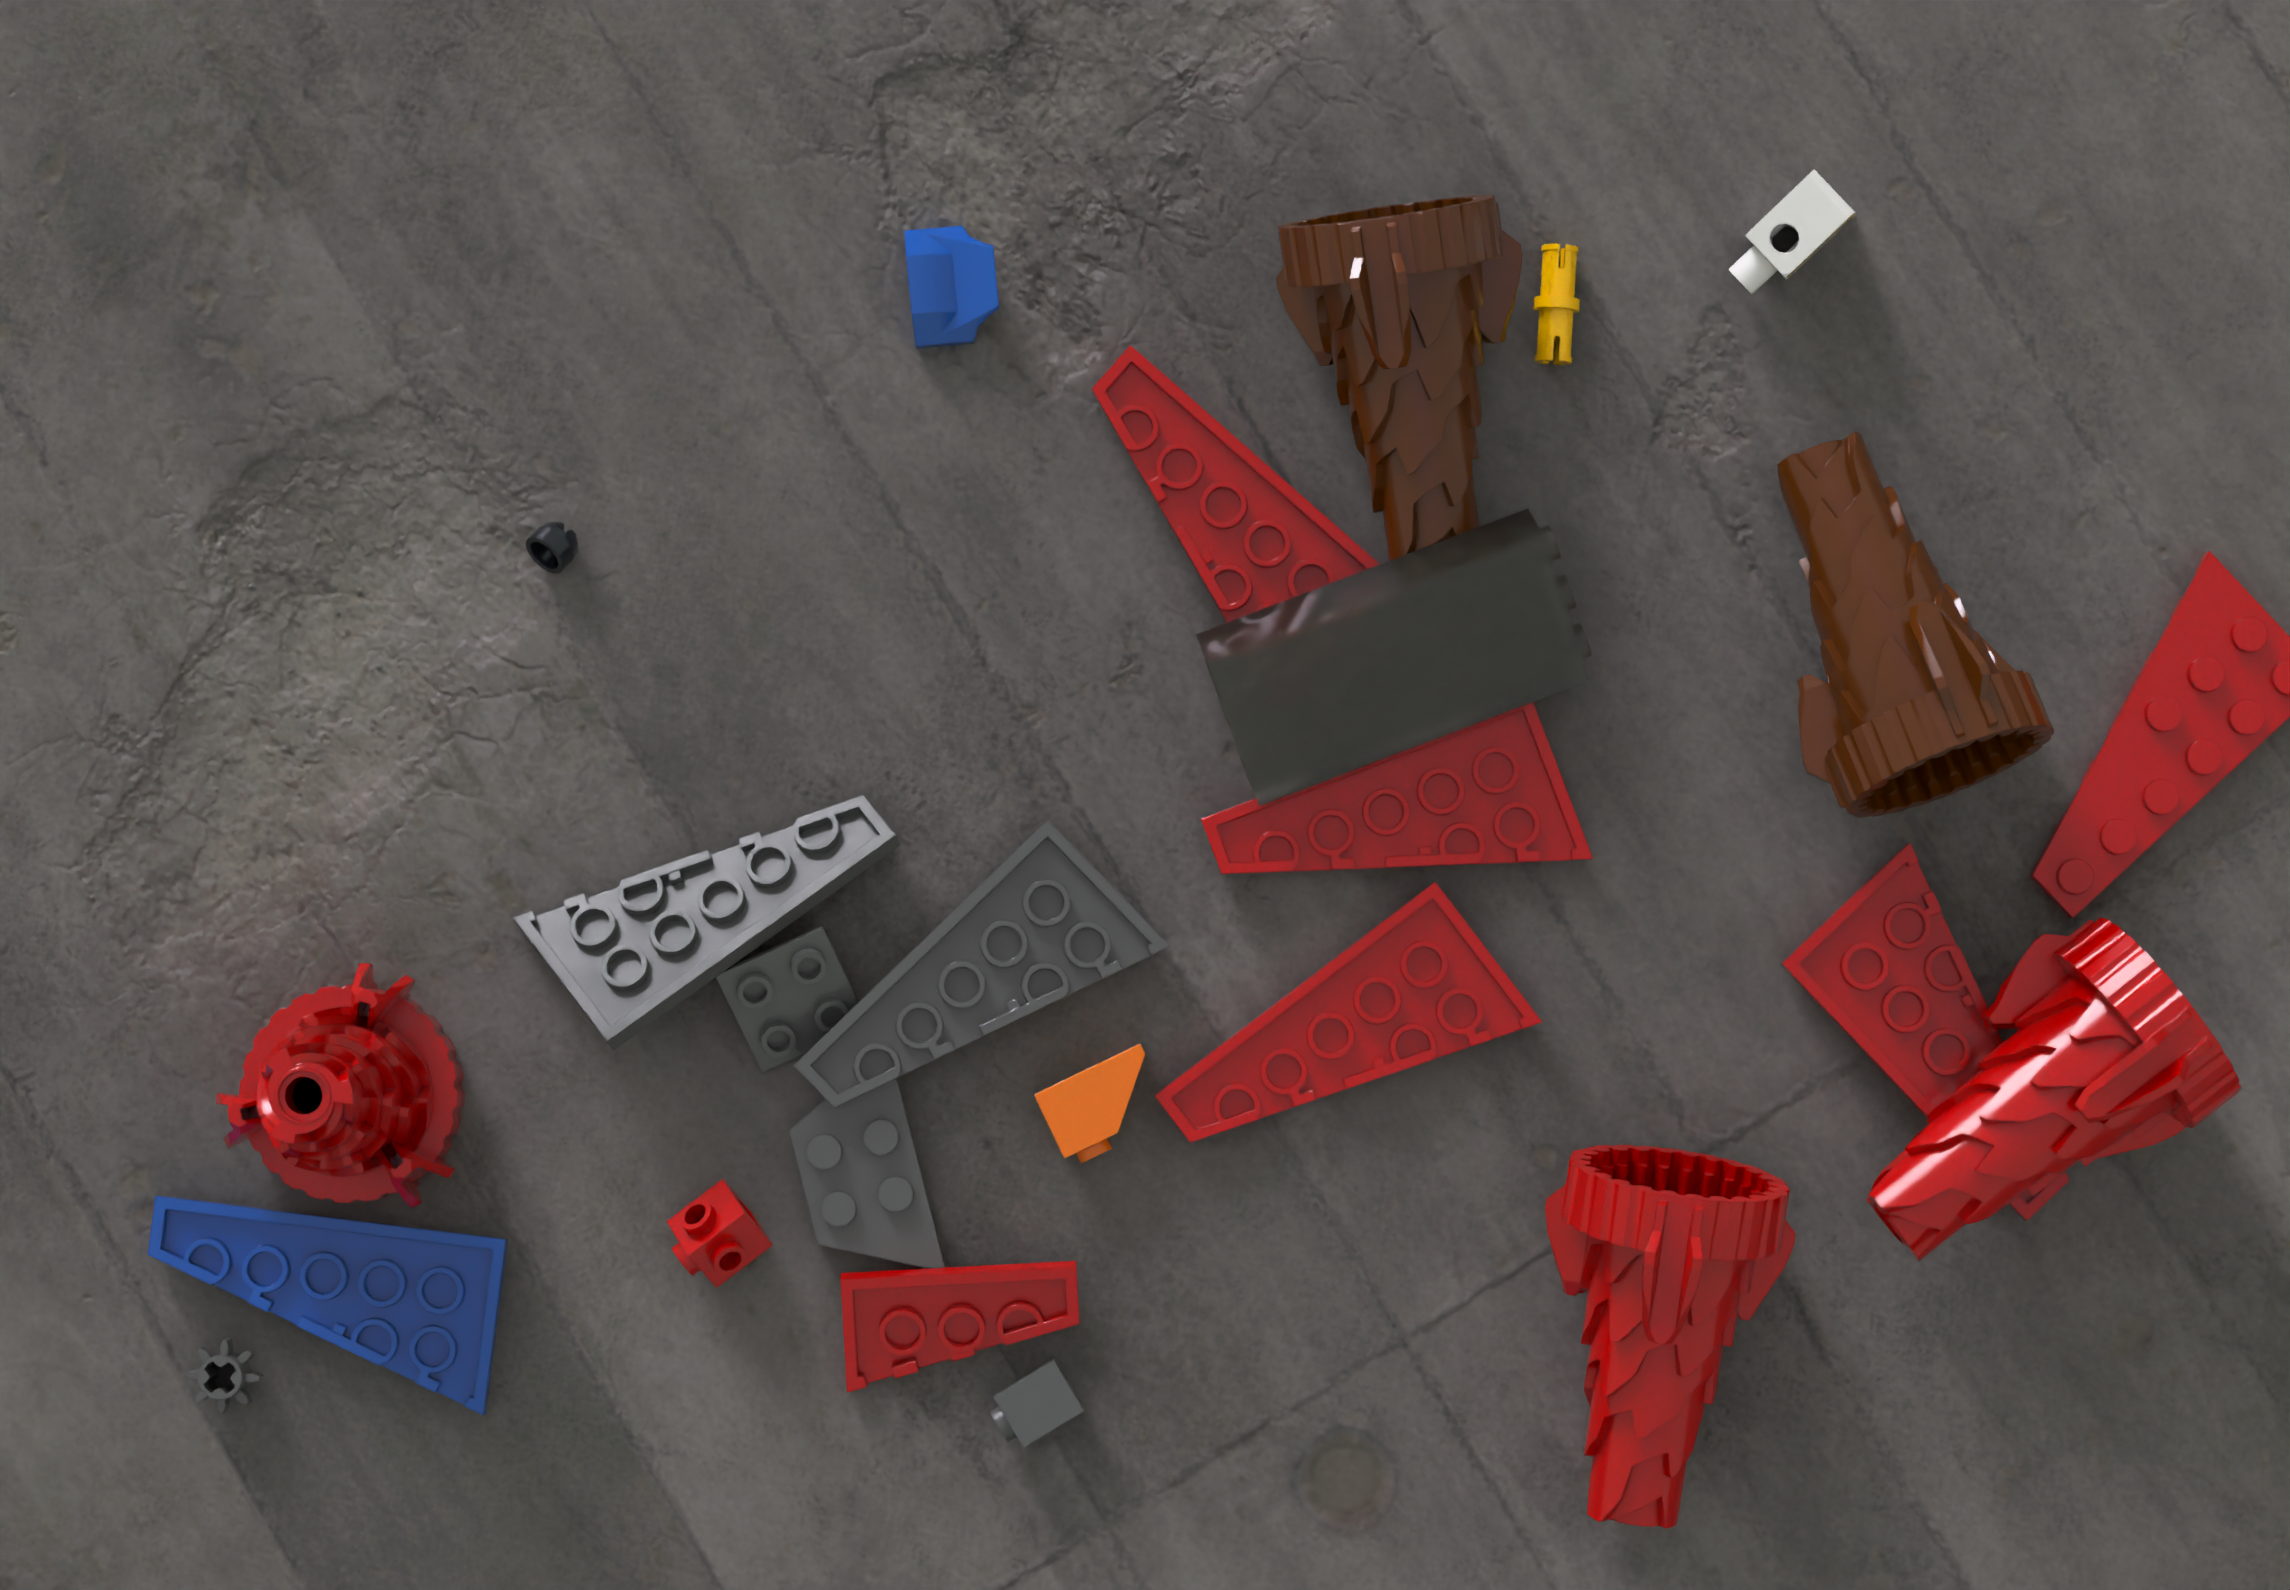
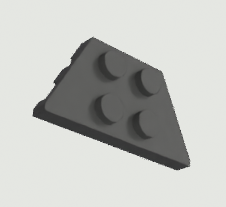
[789,1078,946,1268]

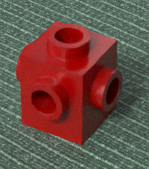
[666,1179,773,1288]

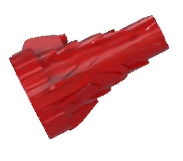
[1867,917,2241,1262]
[216,963,465,1208]
[1545,1145,1796,1529]

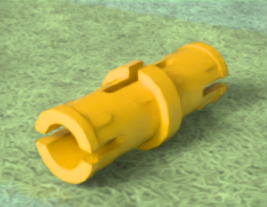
[1533,244,1580,365]

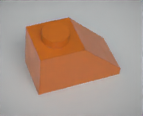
[1034,1043,1145,1163]

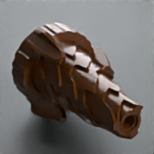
[1276,195,1522,569]
[1777,432,2054,818]

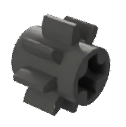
[186,1338,264,1414]

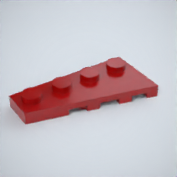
[840,1261,1079,1393]

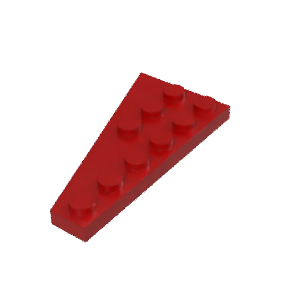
[1092,345,1394,709]
[2029,551,2290,919]
[1201,695,1593,875]
[1780,843,2070,1221]
[1155,882,1542,1143]

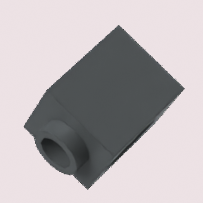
[990,1357,1085,1448]

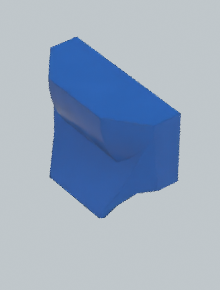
[904,226,999,349]

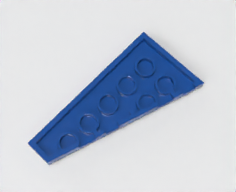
[148,1195,508,1415]

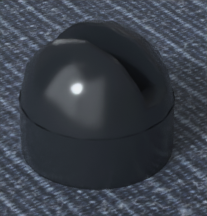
[526,522,578,574]

